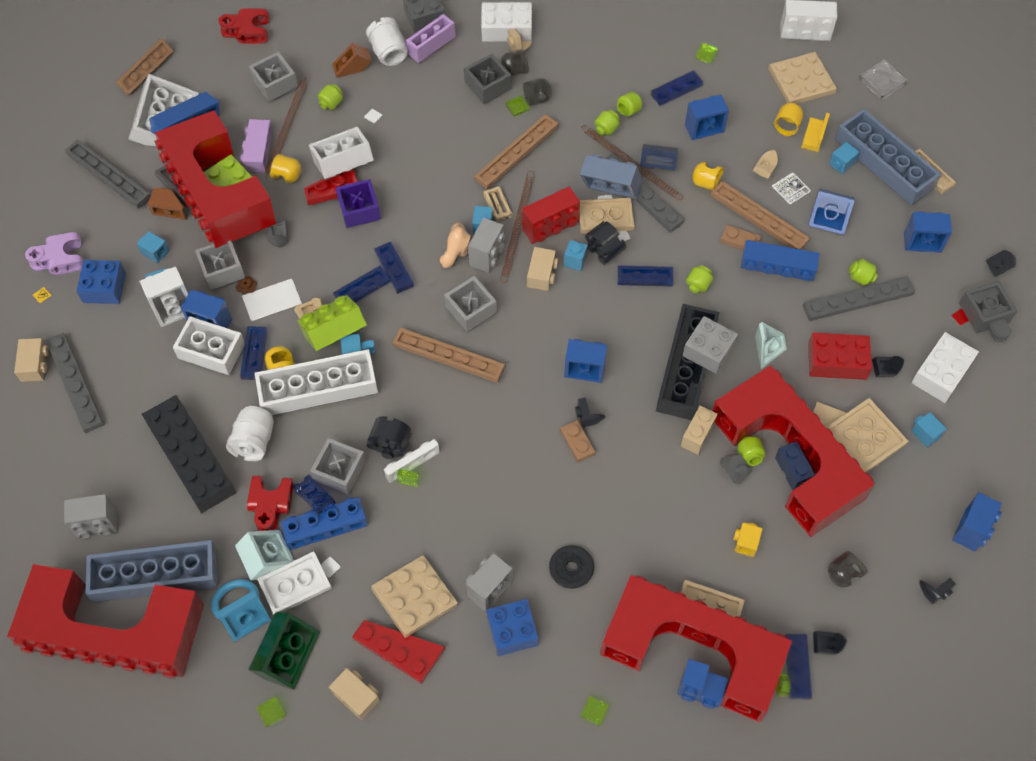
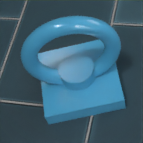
[211,579,271,642]

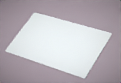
[242,279,302,321]

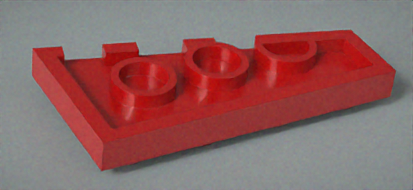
[352,620,445,684]

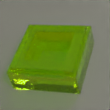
[695,43,718,64]
[506,95,529,117]
[397,469,419,487]
[581,696,609,726]
[256,697,286,727]

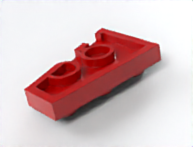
[304,168,357,205]

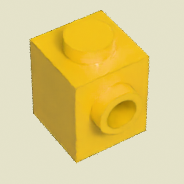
[733,523,763,557]

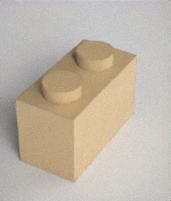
[527,247,558,291]
[14,338,49,382]
[681,406,717,455]
[329,668,380,720]

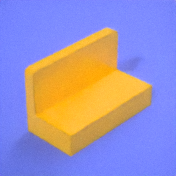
[801,113,830,152]

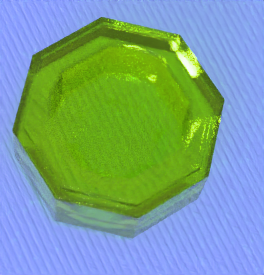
[775,675,790,697]

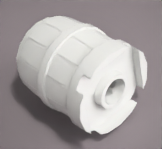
[366,17,408,66]
[226,406,274,461]

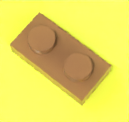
[720,225,761,250]
[560,420,595,463]

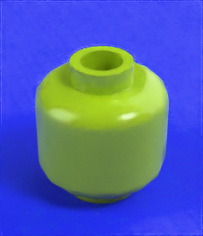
[317,84,343,110]
[617,92,642,117]
[594,110,620,136]
[848,258,878,286]
[686,265,713,294]
[737,436,766,466]

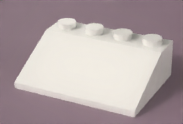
[129,74,198,146]

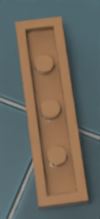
[115,38,173,95]

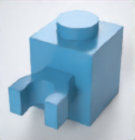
[341,334,375,355]

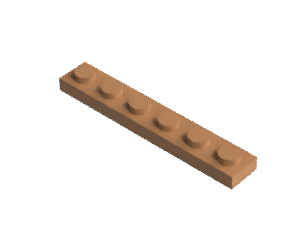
[474,114,558,190]
[711,181,810,250]
[392,327,505,383]

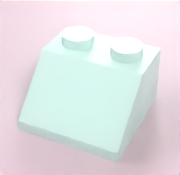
[235,530,294,580]

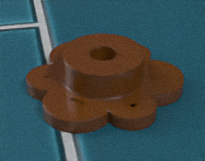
[236,276,257,295]

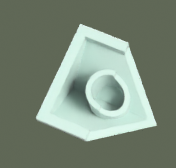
[755,322,787,369]

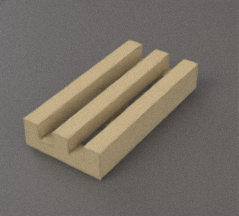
[483,186,512,222]

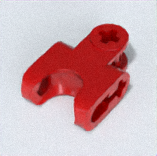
[218,8,270,44]
[247,475,294,531]

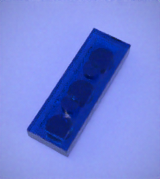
[651,70,703,106]
[374,242,414,294]
[333,266,390,302]
[617,266,673,286]
[240,326,267,380]
[785,634,812,699]

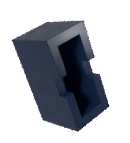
[640,144,678,170]
[775,441,815,491]

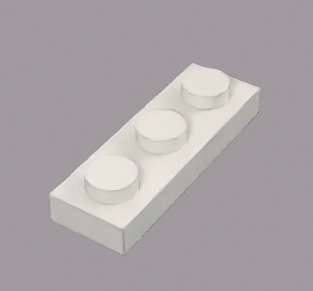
[384,439,440,483]

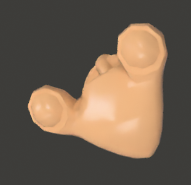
[440,222,471,268]

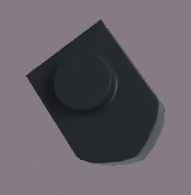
[985,250,1016,277]
[872,356,904,377]
[575,398,605,427]
[919,578,956,605]
[813,631,847,655]

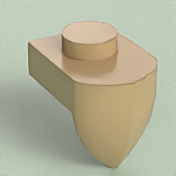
[507,28,532,55]
[753,150,778,179]
[294,298,323,319]

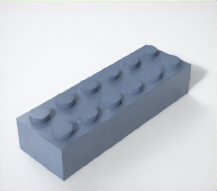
[835,109,942,205]
[86,540,218,603]

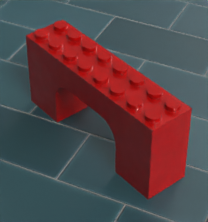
[154,110,276,248]
[713,365,875,538]
[7,564,204,679]
[600,575,792,723]

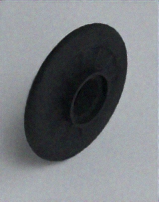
[549,545,594,588]

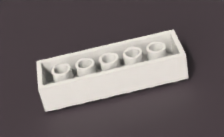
[255,349,378,415]

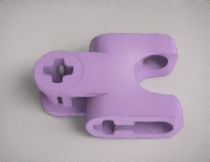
[25,232,83,275]

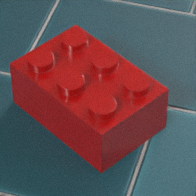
[522,186,580,244]
[808,332,872,380]

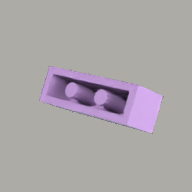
[406,14,456,63]
[240,119,273,173]

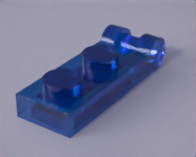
[292,475,336,515]

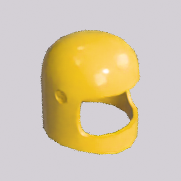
[774,103,804,136]
[270,154,301,183]
[692,162,725,191]
[265,346,295,370]

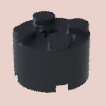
[585,221,626,265]
[366,416,412,459]

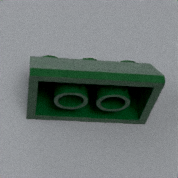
[248,612,320,690]

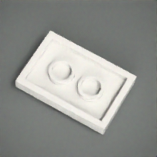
[257,551,332,614]

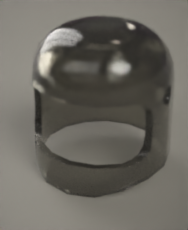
[501,49,529,76]
[523,78,552,107]
[827,551,868,588]

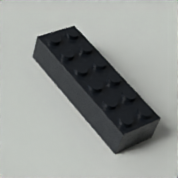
[656,304,720,420]
[141,395,236,514]

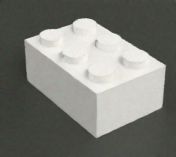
[780,0,837,41]
[481,2,532,42]
[309,127,373,179]
[140,267,188,327]
[173,317,245,375]
[912,332,979,403]

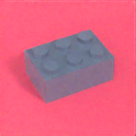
[580,154,643,199]

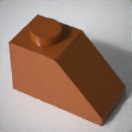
[332,42,372,77]
[148,187,187,220]

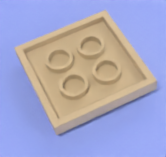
[768,52,837,104]
[826,398,909,473]
[371,555,458,638]

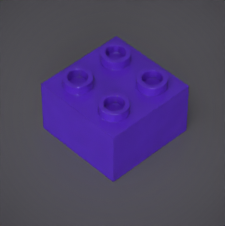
[335,179,381,228]

